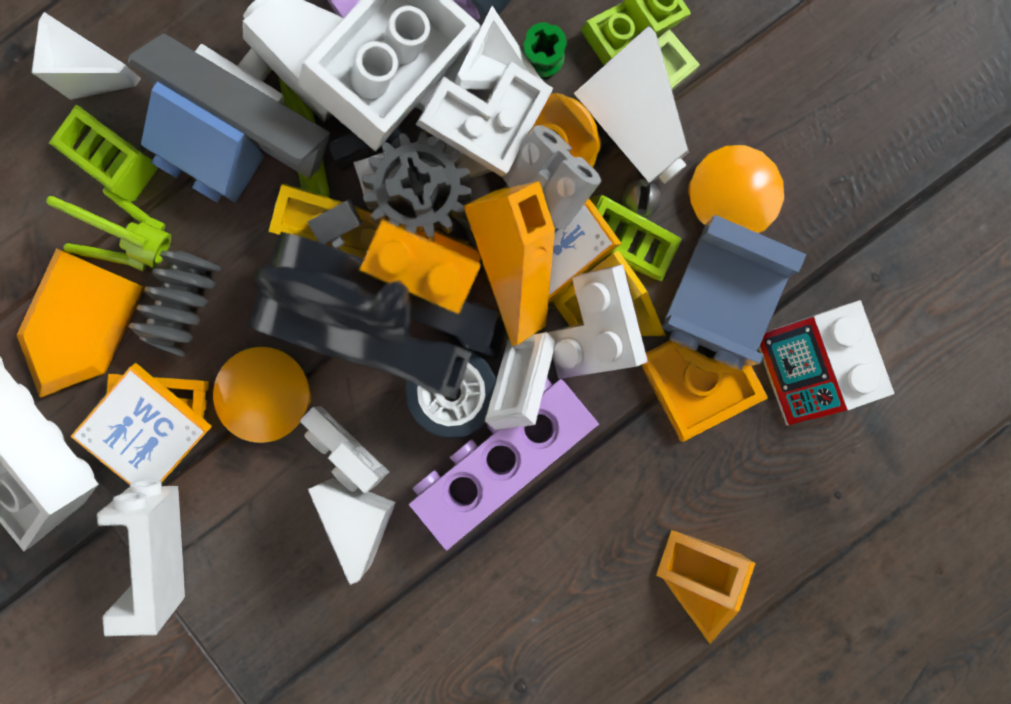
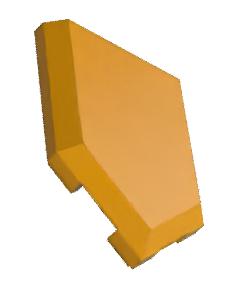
[17,248,145,398]

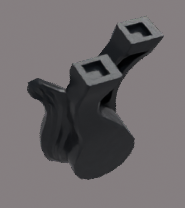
[246,232,506,399]

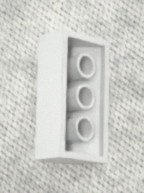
[0,357,98,551]

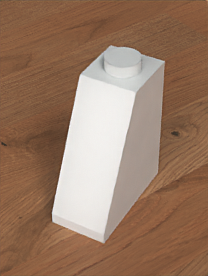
[243,0,344,124]
[574,26,689,184]

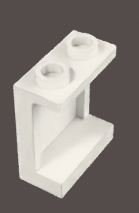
[97,479,185,636]

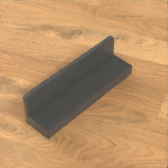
[128,33,330,179]

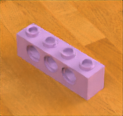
[409,378,599,551]

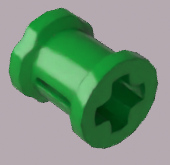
[523,22,567,79]

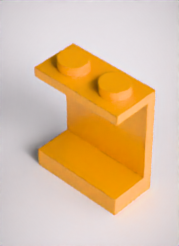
[360,212,481,314]

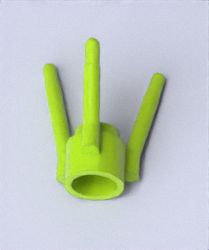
[46,187,171,271]

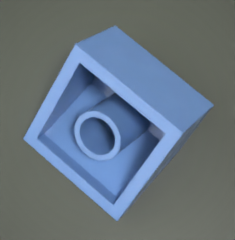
[141,82,265,204]

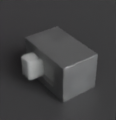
[308,199,363,249]

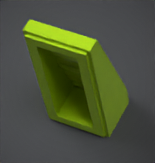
[49,105,158,202]
[590,195,682,281]

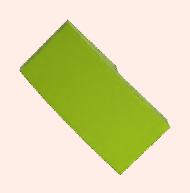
[581,0,691,66]

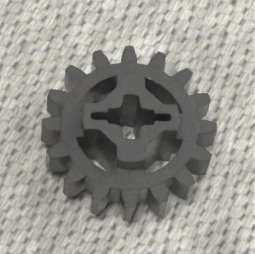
[362,132,471,242]

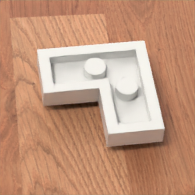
[416,61,553,177]
[547,265,648,379]
[300,406,389,493]

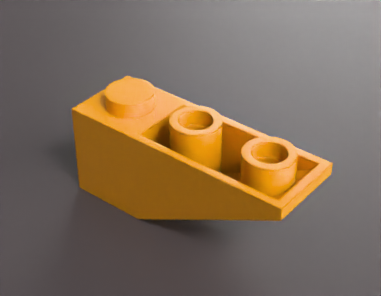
[464,181,555,346]

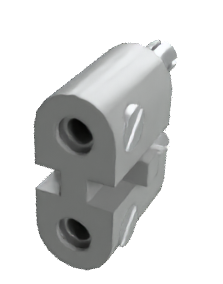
[503,125,601,229]

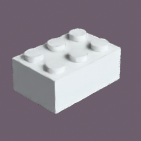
[298,0,480,151]

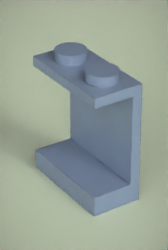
[661,215,806,370]

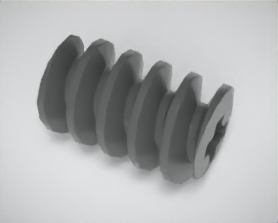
[128,249,223,357]

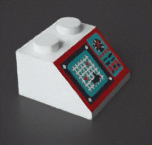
[759,300,895,426]

